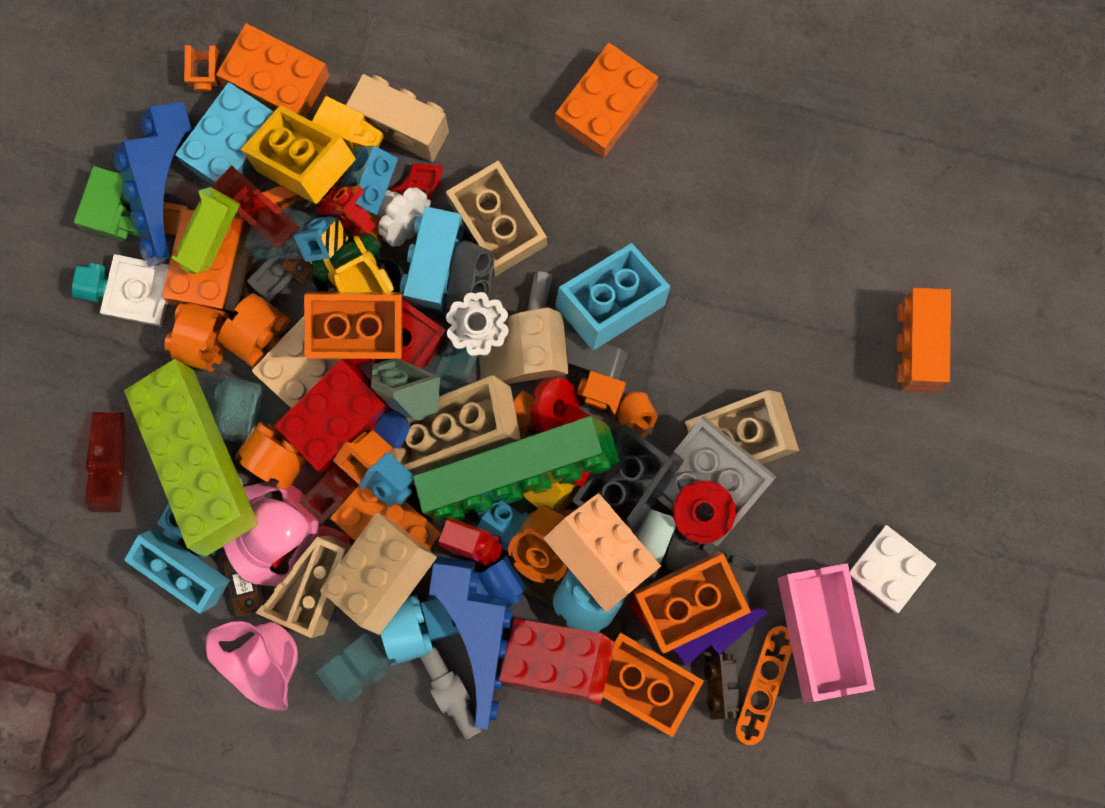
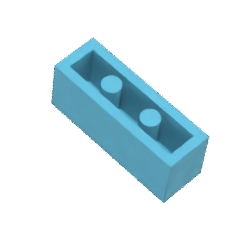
[124,528,230,614]

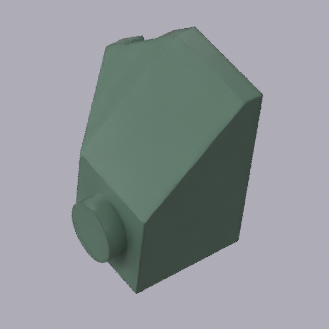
[371,359,440,420]

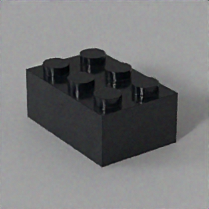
[572,423,684,534]

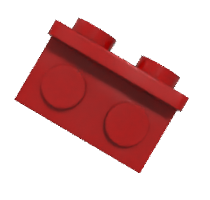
[315,186,376,234]

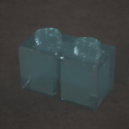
[432,338,477,395]
[315,633,390,704]

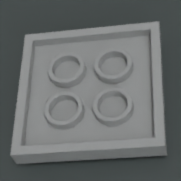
[658,416,776,546]

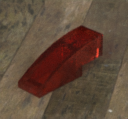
[85,412,125,512]

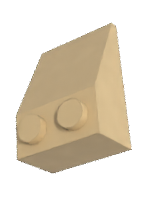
[479,307,568,384]
[685,390,799,464]

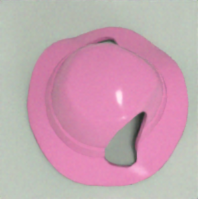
[223,481,323,586]
[206,621,298,711]

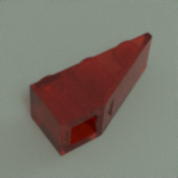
[299,430,370,524]

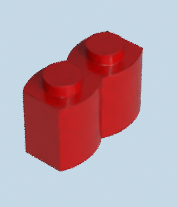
[438,518,502,566]

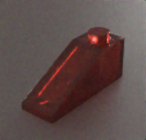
[211,165,300,250]

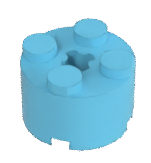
[553,569,625,633]
[381,595,433,666]

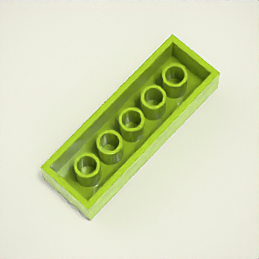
[124,359,259,556]

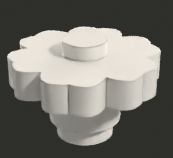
[378,187,431,247]
[446,292,509,357]

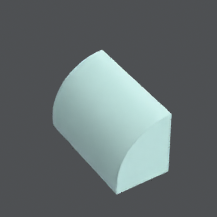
[634,510,676,580]

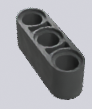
[444,241,494,326]
[564,329,629,380]
[662,531,758,598]

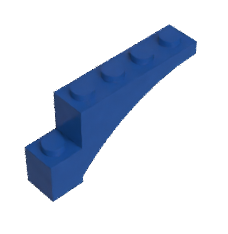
[113,102,192,267]
[429,556,513,730]

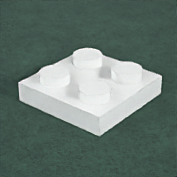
[100,254,169,327]
[849,525,936,614]

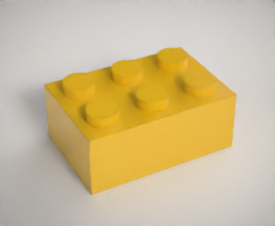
[240,105,356,204]

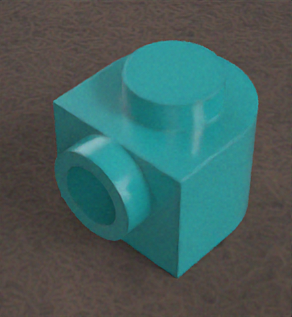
[72,263,108,303]

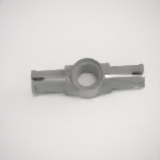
[420,647,481,740]

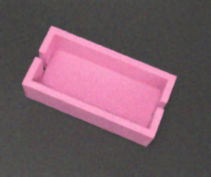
[777,563,875,703]

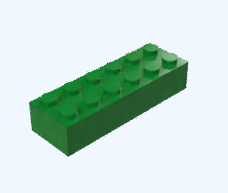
[413,416,619,520]

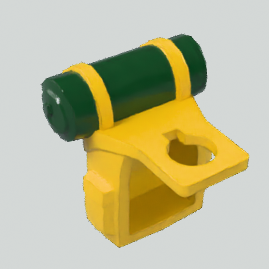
[312,234,394,292]

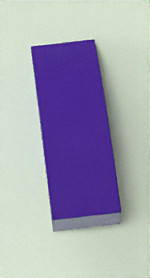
[672,608,767,666]

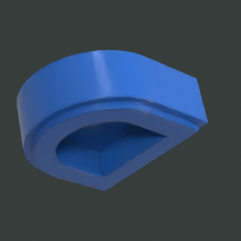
[373,411,409,449]

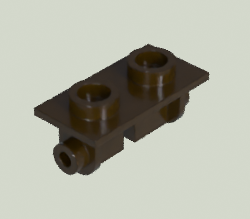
[704,654,741,720]

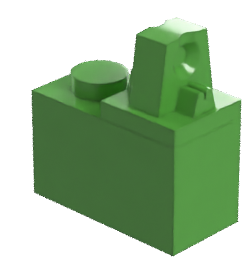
[74,166,139,242]

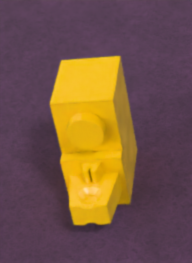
[312,96,384,153]

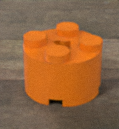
[218,293,291,368]
[164,303,231,372]
[235,422,307,490]
[508,506,568,583]

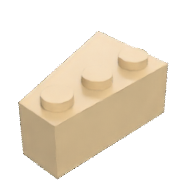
[256,535,352,638]

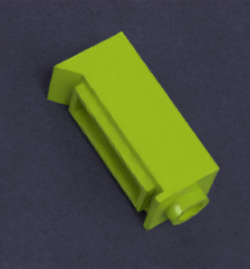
[172,187,240,274]

